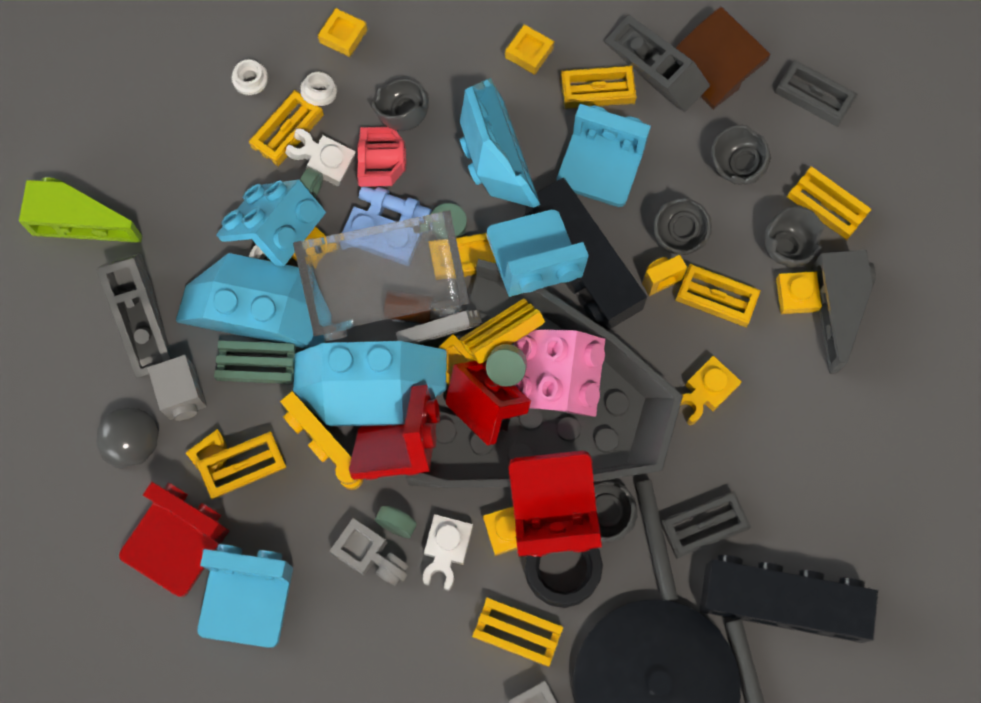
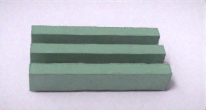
[214,341,296,384]

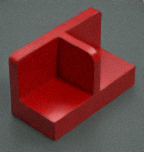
[445,360,531,446]

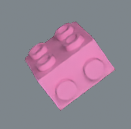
[514,330,605,417]

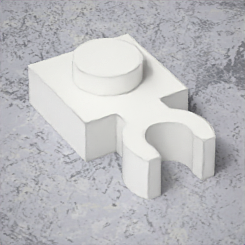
[286,128,356,187]
[423,514,473,591]

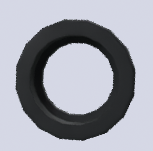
[525,548,603,608]

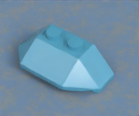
[459,78,541,208]
[176,253,332,349]
[293,341,447,426]

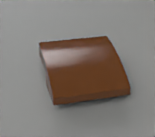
[676,6,771,110]

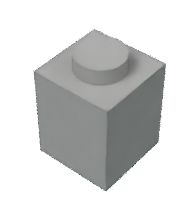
[147,355,207,421]

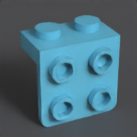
[556,104,651,207]
[216,179,326,266]
[486,210,589,297]
[197,544,294,648]

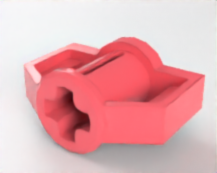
[357,127,406,187]

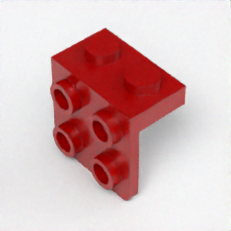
[349,385,440,480]
[508,451,602,557]
[119,482,229,597]

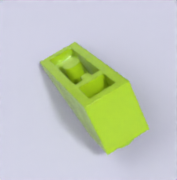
[19,177,142,242]

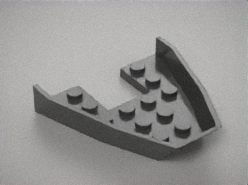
[405,259,683,488]

